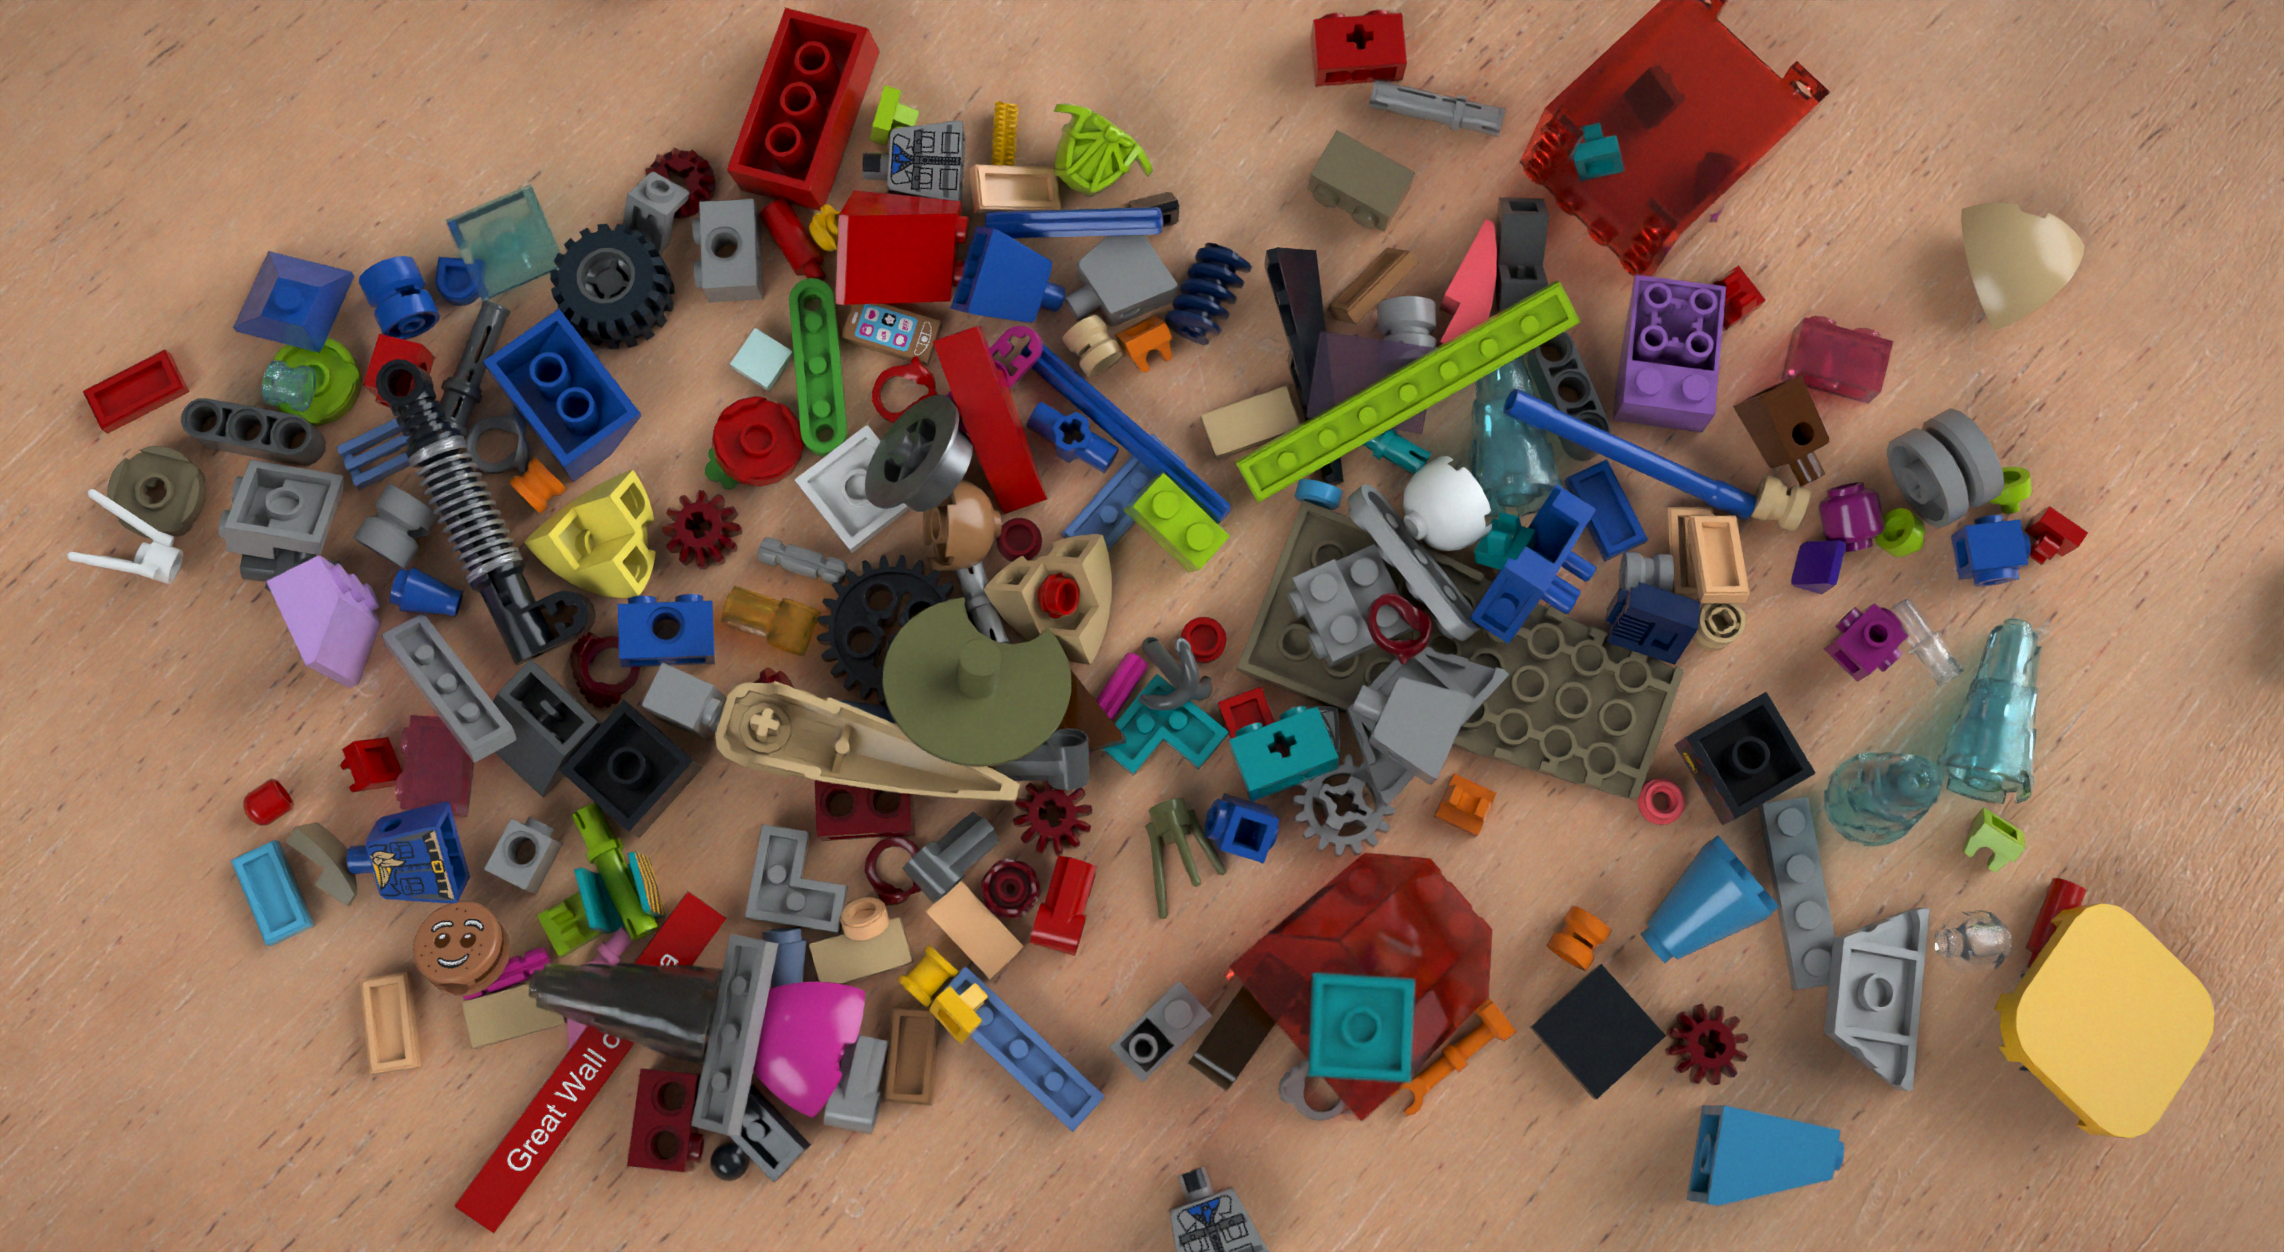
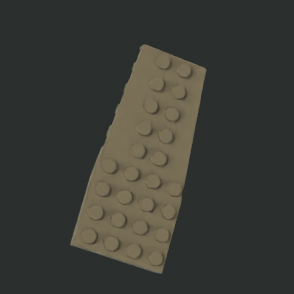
[1236,500,1683,800]

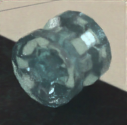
[262,360,316,412]

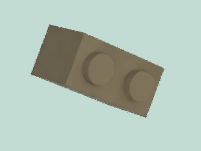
[1307,130,1415,232]

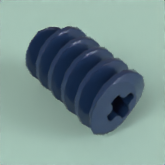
[1165,243,1252,345]

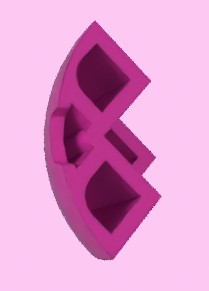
[753,982,865,1118]

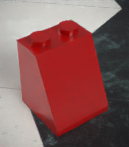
[835,190,968,305]

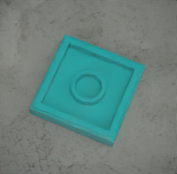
[1307,973,1415,1082]

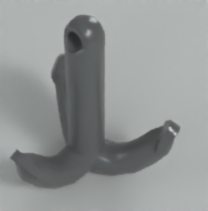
[1138,637,1212,710]

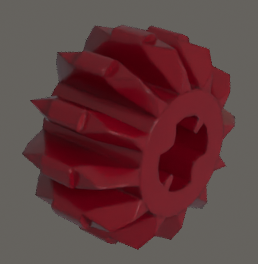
[662,490,742,570]
[1013,781,1093,856]
[1665,1004,1748,1085]

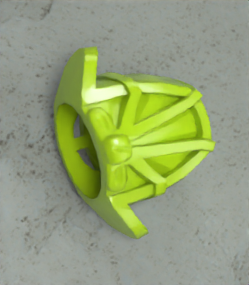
[1053,103,1153,197]

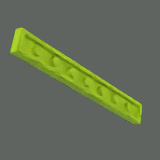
[1235,280,1581,503]

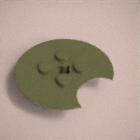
[883,598,1071,767]

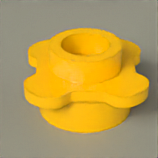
[809,204,840,251]

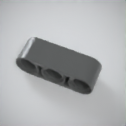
[1527,331,1611,461]
[181,398,326,466]

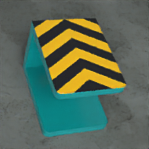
[574,851,666,934]

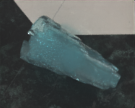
[1469,355,1562,517]
[1935,618,2041,804]
[1824,752,1944,847]

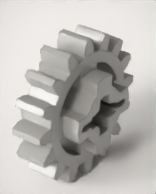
[1292,754,1395,857]

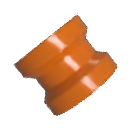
[508,457,567,515]

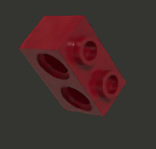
[814,780,915,841]
[627,1068,704,1172]

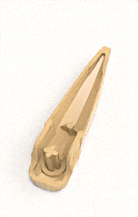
[715,681,1020,801]

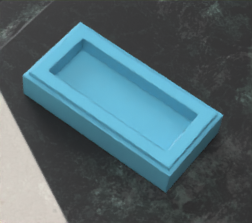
[231,840,315,946]

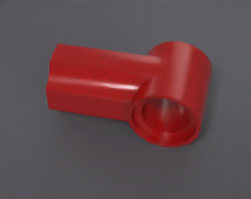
[1030,855,1097,956]

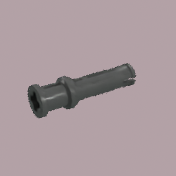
[438,300,510,438]

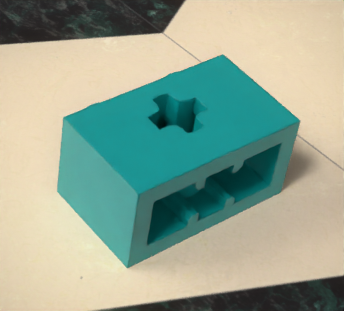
[1229,706,1339,802]

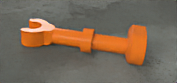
[1388,998,1516,1116]

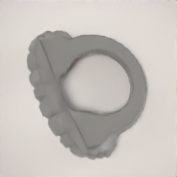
[1278,1060,1352,1121]

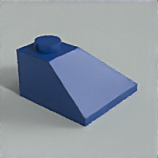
[233,251,354,353]

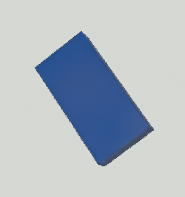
[1564,459,1648,562]

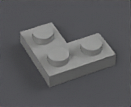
[745,824,848,934]

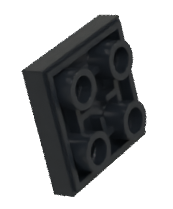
[1530,964,1666,1100]

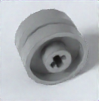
[1887,408,2004,528]

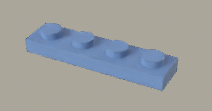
[933,966,1105,1132]

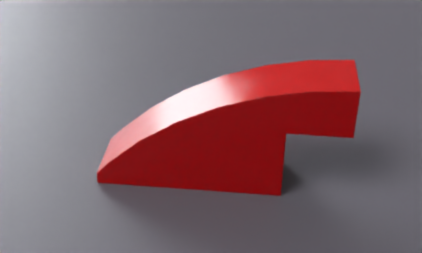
[933,326,1048,514]

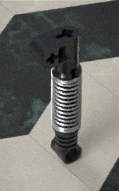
[376,359,596,666]

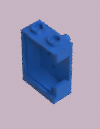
[1469,484,1596,644]

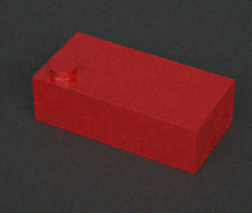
[727,8,880,211]

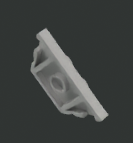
[1346,646,1509,807]
[1824,908,1930,1091]

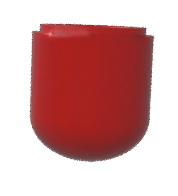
[243,778,294,826]

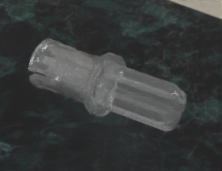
[1889,599,1964,686]

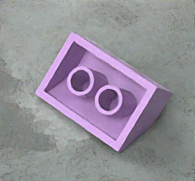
[266,555,381,688]

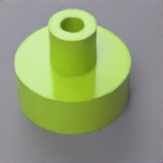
[1989,467,2032,514]
[1875,508,1925,557]

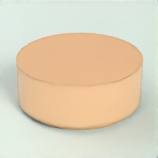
[840,897,890,941]

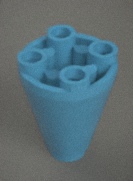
[1641,835,1779,963]

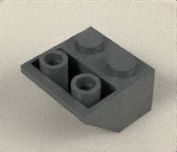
[493,659,602,798]

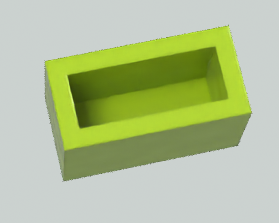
[1123,473,1230,573]

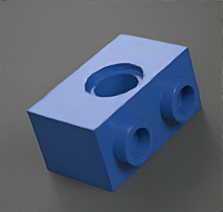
[618,594,715,668]

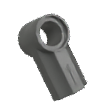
[995,728,1090,790]
[902,812,999,904]

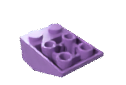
[1613,275,1726,432]

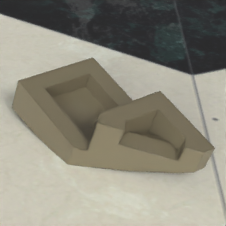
[286,822,357,906]

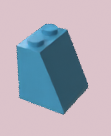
[1687,1105,1844,1206]

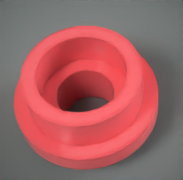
[1637,778,1685,825]

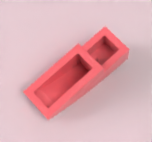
[1438,219,1497,347]

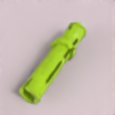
[571,803,659,941]

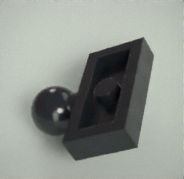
[710,1083,811,1182]

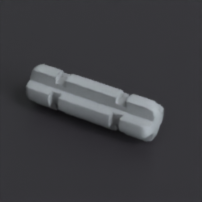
[758,537,848,585]

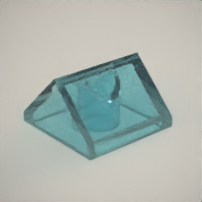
[445,184,560,302]

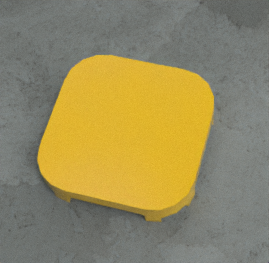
[1994,903,2214,1138]

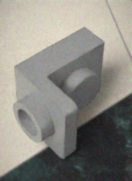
[623,172,689,254]

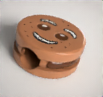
[413,901,511,996]

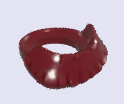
[570,632,640,708]

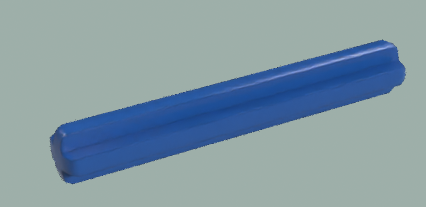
[985,207,1163,238]

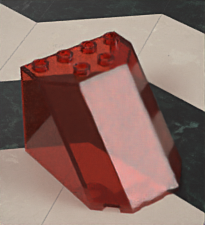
[1223,853,1493,1122]

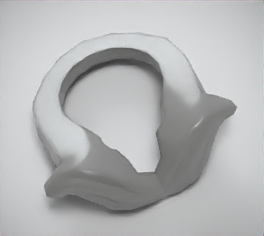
[466,406,530,474]

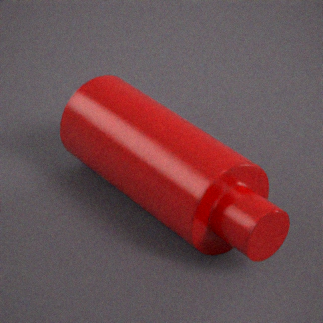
[759,198,826,281]
[2026,878,2086,968]

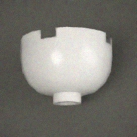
[1403,456,1492,551]

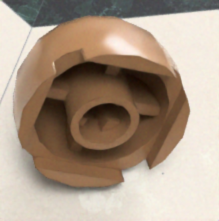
[923,480,1002,571]

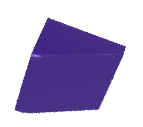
[1791,540,1846,594]

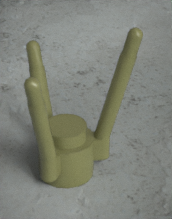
[1145,798,1226,919]

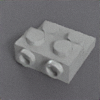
[219,459,344,559]
[1287,544,1414,668]

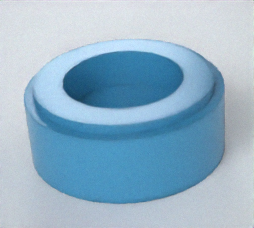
[1295,479,1343,510]

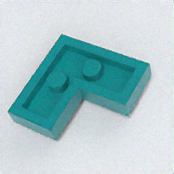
[1101,674,1229,776]

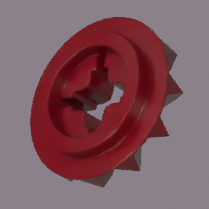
[645,147,715,218]

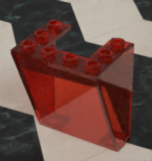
[1519,0,1830,277]

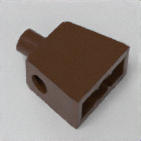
[1733,375,1829,486]

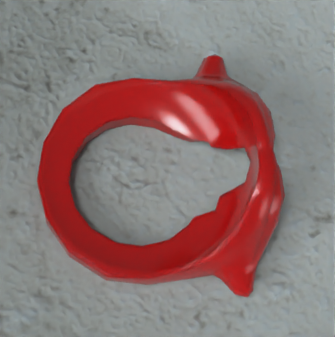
[872,356,937,424]

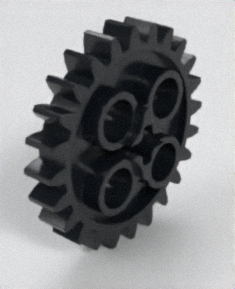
[817,555,957,705]

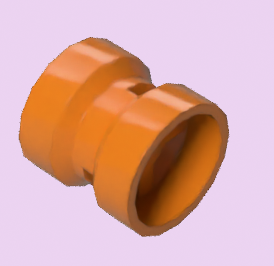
[1546,905,1612,971]

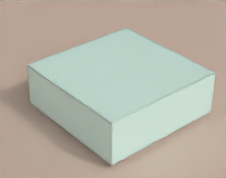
[730,328,794,392]

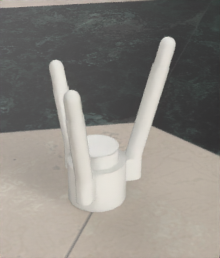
[67,489,183,585]

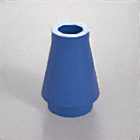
[389,567,463,617]

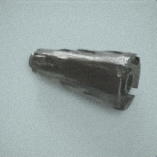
[529,963,723,1064]

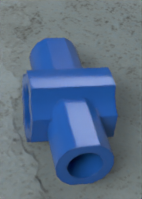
[1026,402,1119,473]

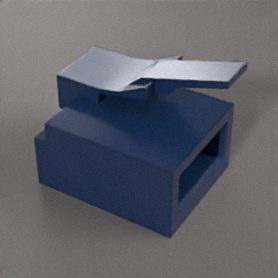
[1605,582,1701,665]

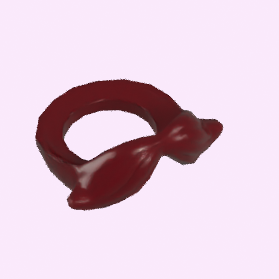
[1367,593,1433,665]
[864,837,921,906]

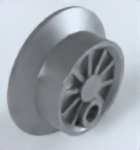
[865,395,973,512]

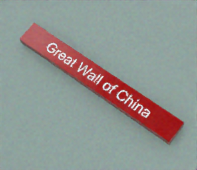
[454,890,727,1233]

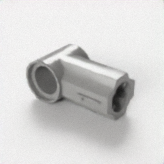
[824,1035,889,1135]

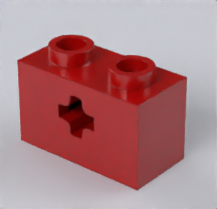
[1310,10,1407,87]

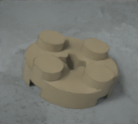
[107,446,206,539]

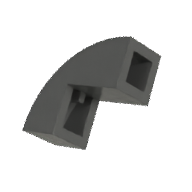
[1496,197,1549,313]

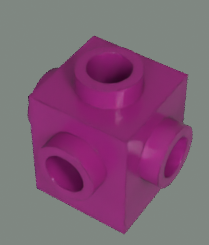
[1824,603,1908,682]

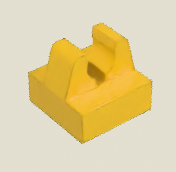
[929,983,988,1044]

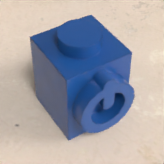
[1951,515,2031,587]
[1204,793,1280,863]

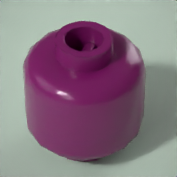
[1818,482,1885,552]

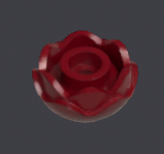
[981,859,1040,918]

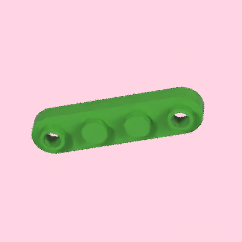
[789,278,848,457]

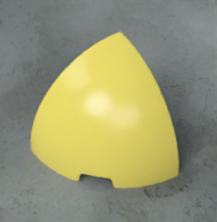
[524,470,656,598]

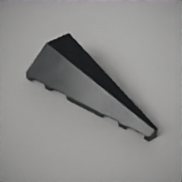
[1264,247,1344,485]

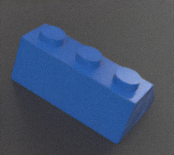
[483,309,641,482]

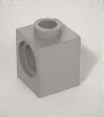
[484,817,563,894]

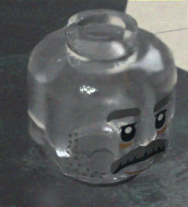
[1934,910,2011,973]

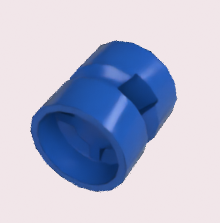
[359,256,440,340]

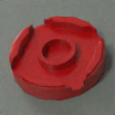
[712,396,803,486]

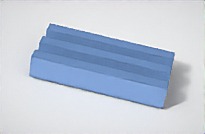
[337,417,411,490]

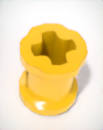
[897,945,960,1008]

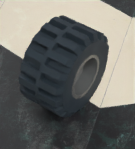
[550,224,675,349]

